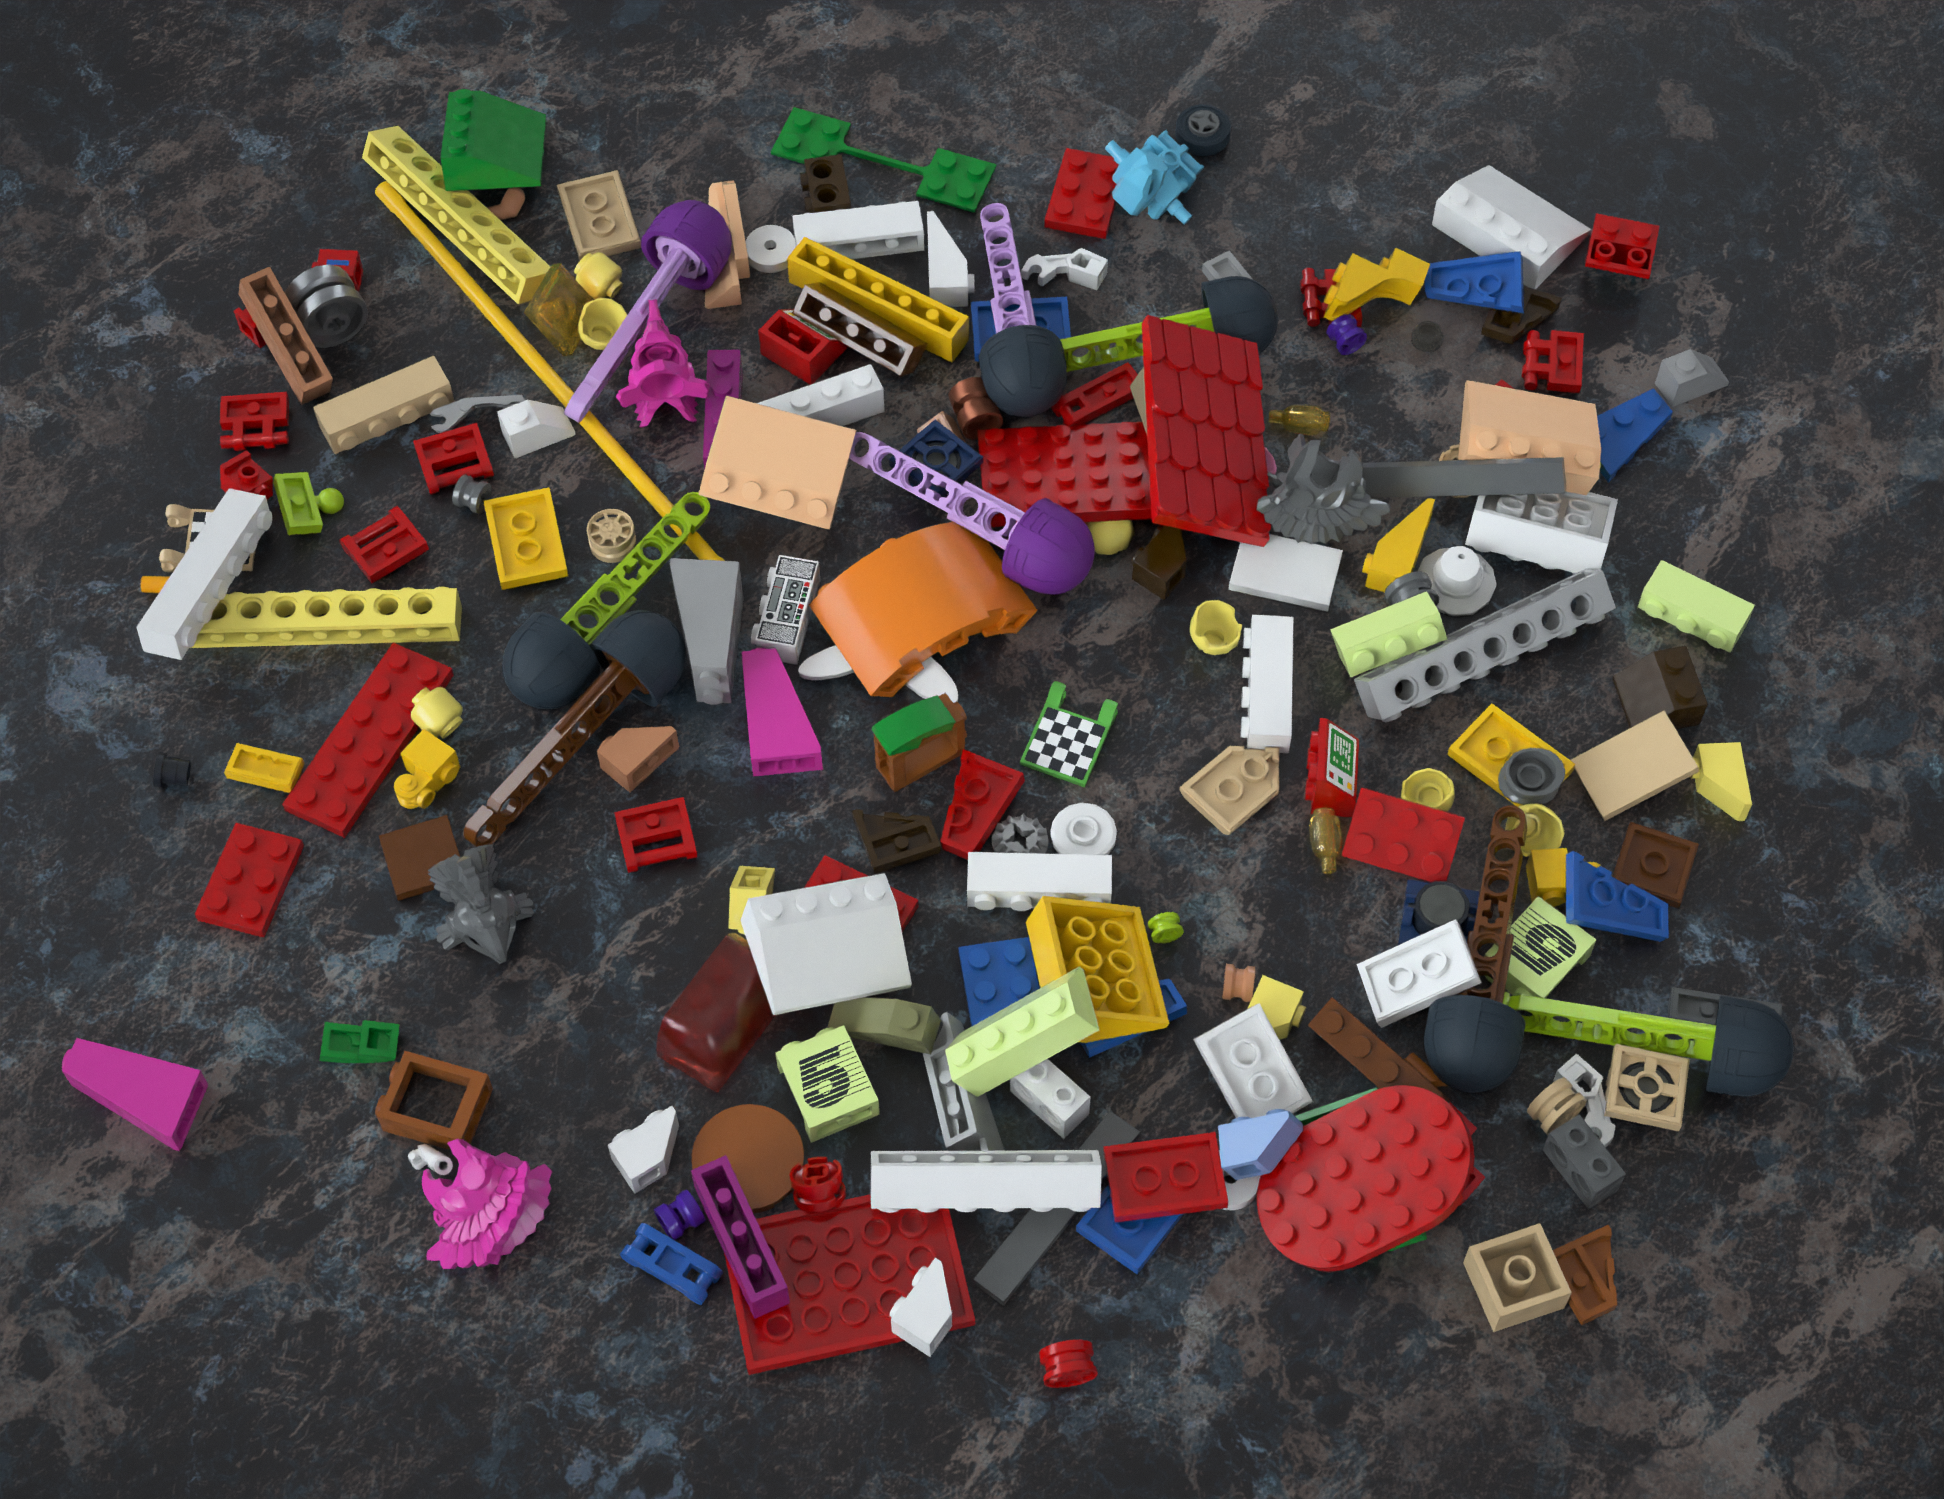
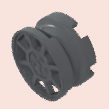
[1384,571,1439,606]

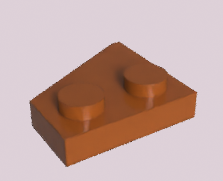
[1553,1224,1617,1325]

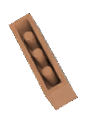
[238,267,333,405]

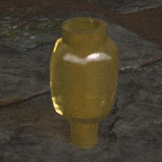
[1269,404,1330,435]
[1309,808,1343,874]

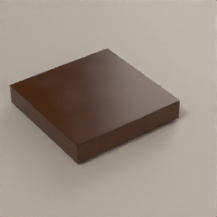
[379,815,460,901]
[1612,822,1699,909]

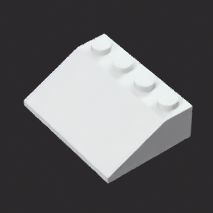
[1432,165,1591,289]
[1465,491,1618,574]
[740,873,912,1015]

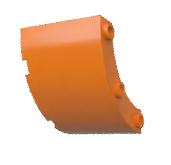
[809,521,1038,697]

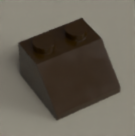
[1612,646,1708,729]

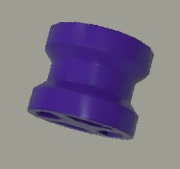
[1326,314,1367,355]

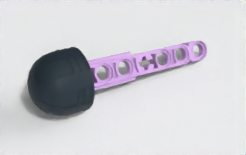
[979,203,1067,417]

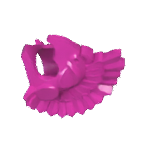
[616,299,710,428]
[422,1139,552,1269]

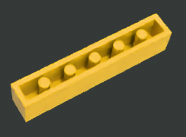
[787,237,969,362]

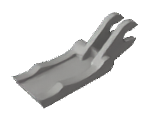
[430,395,525,433]

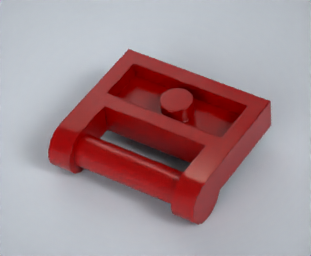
[413,423,494,495]
[339,506,429,583]
[614,797,698,873]

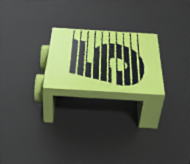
[1484,896,1596,998]
[776,1025,880,1143]

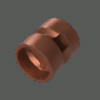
[949,377,1003,440]

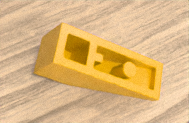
[1362,498,1435,593]

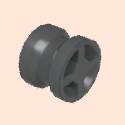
[452,474,492,514]

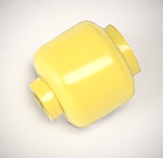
[574,252,623,299]
[411,687,463,739]

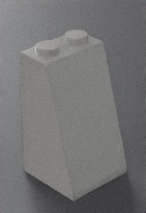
[670,558,744,705]

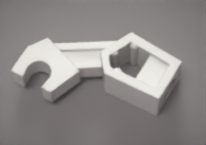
[1021,248,1108,290]
[1553,1054,1616,1147]

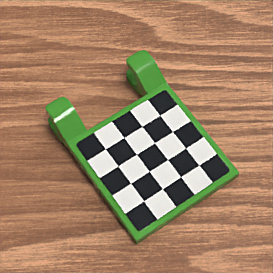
[1020,681,1118,787]

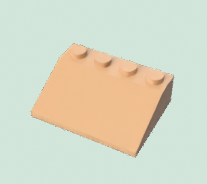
[1458,380,1601,495]
[698,396,856,529]

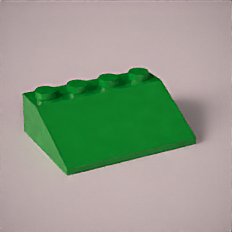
[440,89,547,191]

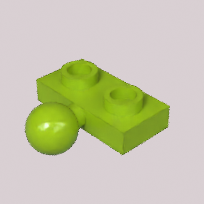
[273,472,344,535]

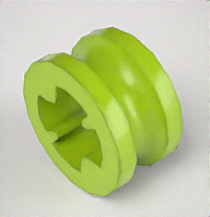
[1148,912,1183,943]

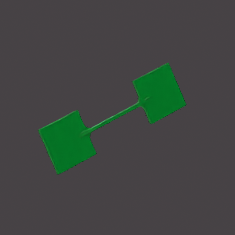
[771,107,996,213]

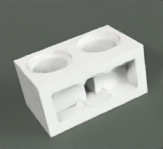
[1010,1059,1090,1139]

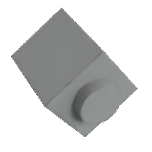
[1655,349,1729,408]

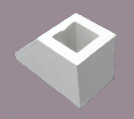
[608,1106,679,1194]
[890,1258,952,1357]

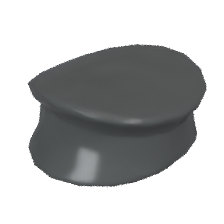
[1498,748,1565,805]

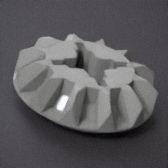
[992,813,1048,854]

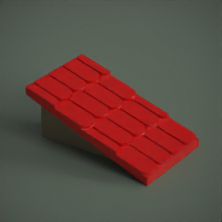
[1130,315,1271,547]

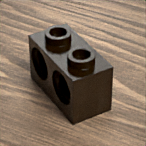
[800,154,851,213]

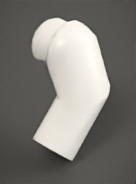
[408,1144,453,1175]

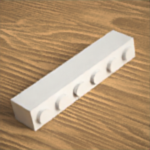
[136,488,272,660]
[870,1150,1102,1213]

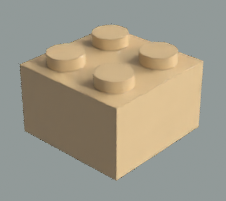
[1463,1223,1572,1332]

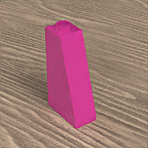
[742,648,823,777]
[62,1038,208,1151]

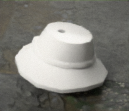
[1418,546,1496,617]

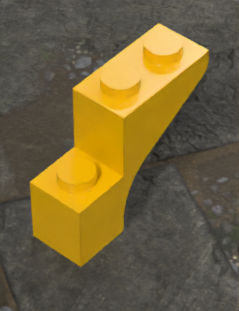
[1324,248,1430,321]

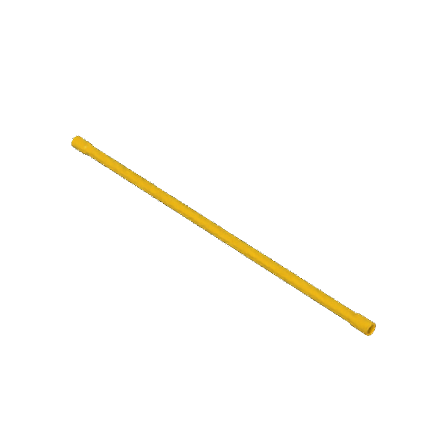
[375,181,725,561]

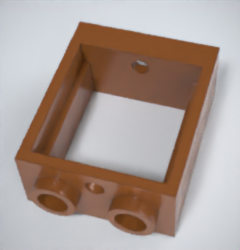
[874,692,967,793]
[375,1051,493,1150]

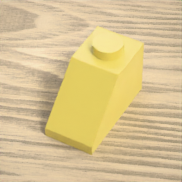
[1690,742,1752,821]
[729,866,775,934]
[1248,975,1306,1040]

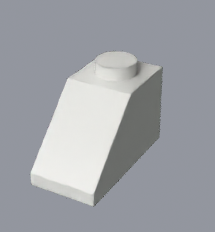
[497,400,576,458]

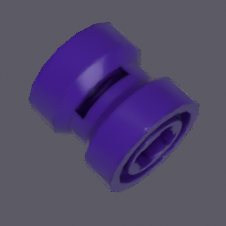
[654,1189,706,1240]

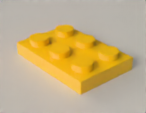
[484,487,568,590]
[1447,703,1576,807]

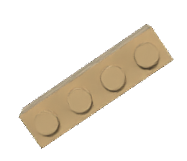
[313,356,455,454]

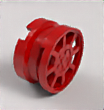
[789,1157,846,1212]
[1039,1340,1098,1388]

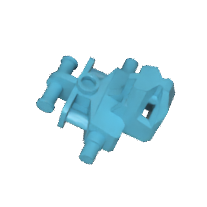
[1105,130,1204,225]

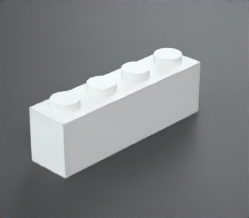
[792,201,924,259]
[757,364,885,426]
[1241,615,1293,753]
[967,852,1112,911]

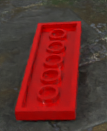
[282,642,454,838]

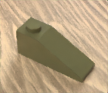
[827,997,941,1055]

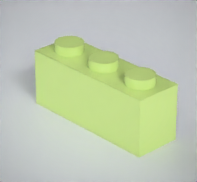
[1638,560,1755,653]
[1330,591,1447,677]

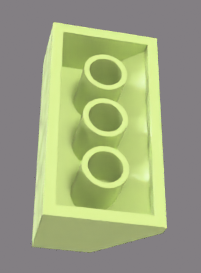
[945,966,1099,1097]

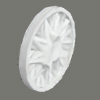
[1050,803,1117,855]

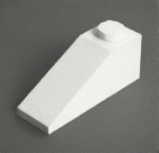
[927,211,974,307]

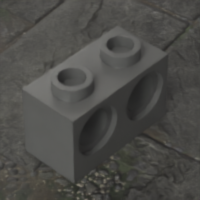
[1543,1114,1626,1209]

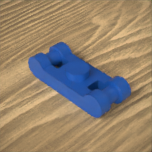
[620,1223,723,1305]

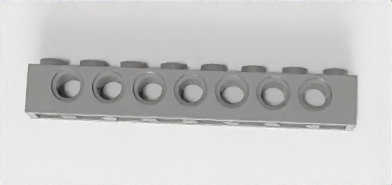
[1354,569,1616,722]

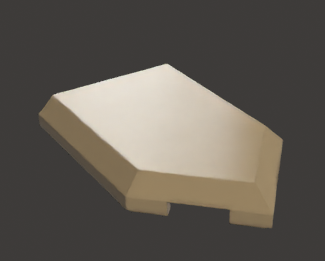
[1180,746,1279,835]

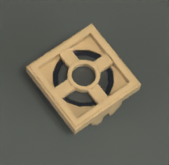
[1604,1044,1690,1131]

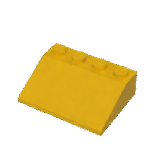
[1026,896,1169,1043]

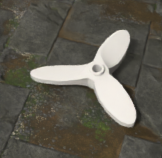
[798,645,958,703]

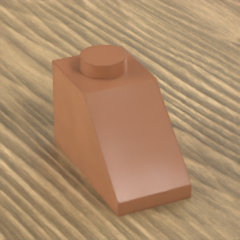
[597,726,679,792]

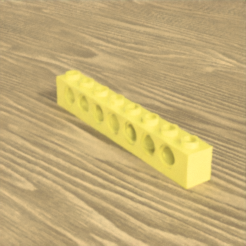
[362,126,555,304]
[190,587,462,648]

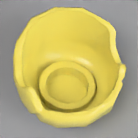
[578,298,627,350]
[1084,520,1134,555]
[1190,600,1242,655]
[1401,768,1455,812]
[1505,804,1565,857]

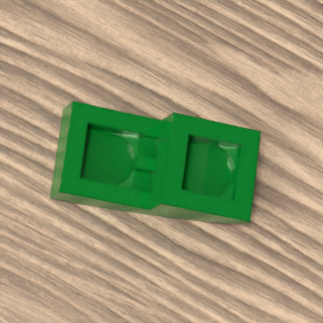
[872,695,956,756]
[320,1020,400,1063]

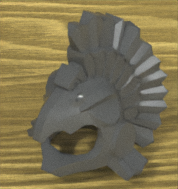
[1257,434,1391,544]
[428,844,534,964]

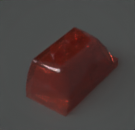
[656,933,775,1093]

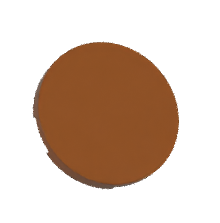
[692,1104,805,1214]

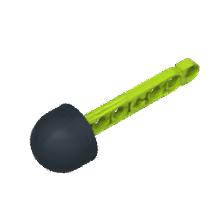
[1060,276,1278,372]
[502,492,710,709]
[1483,989,1794,1097]

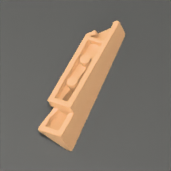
[705,180,750,309]

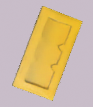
[224,743,305,793]

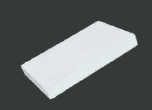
[1228,534,1343,612]
[1357,919,1481,1028]
[1193,1003,1313,1118]

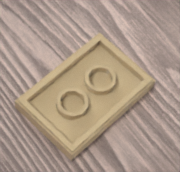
[557,170,641,260]
[1570,711,1700,821]

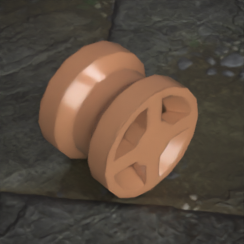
[1222,963,1255,1002]

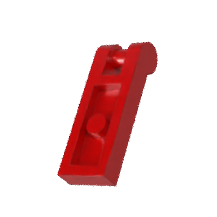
[1051,362,1138,427]

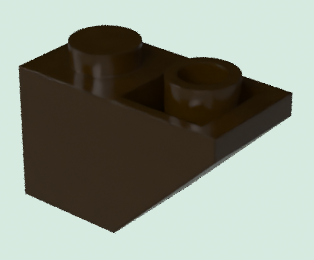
[1131,525,1186,600]

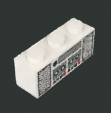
[751,555,820,665]

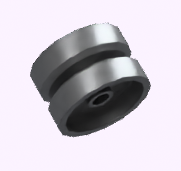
[285,264,368,348]

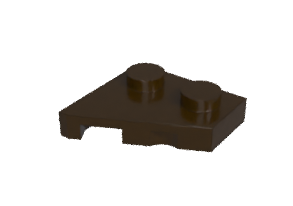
[1481,286,1562,344]
[852,809,941,874]

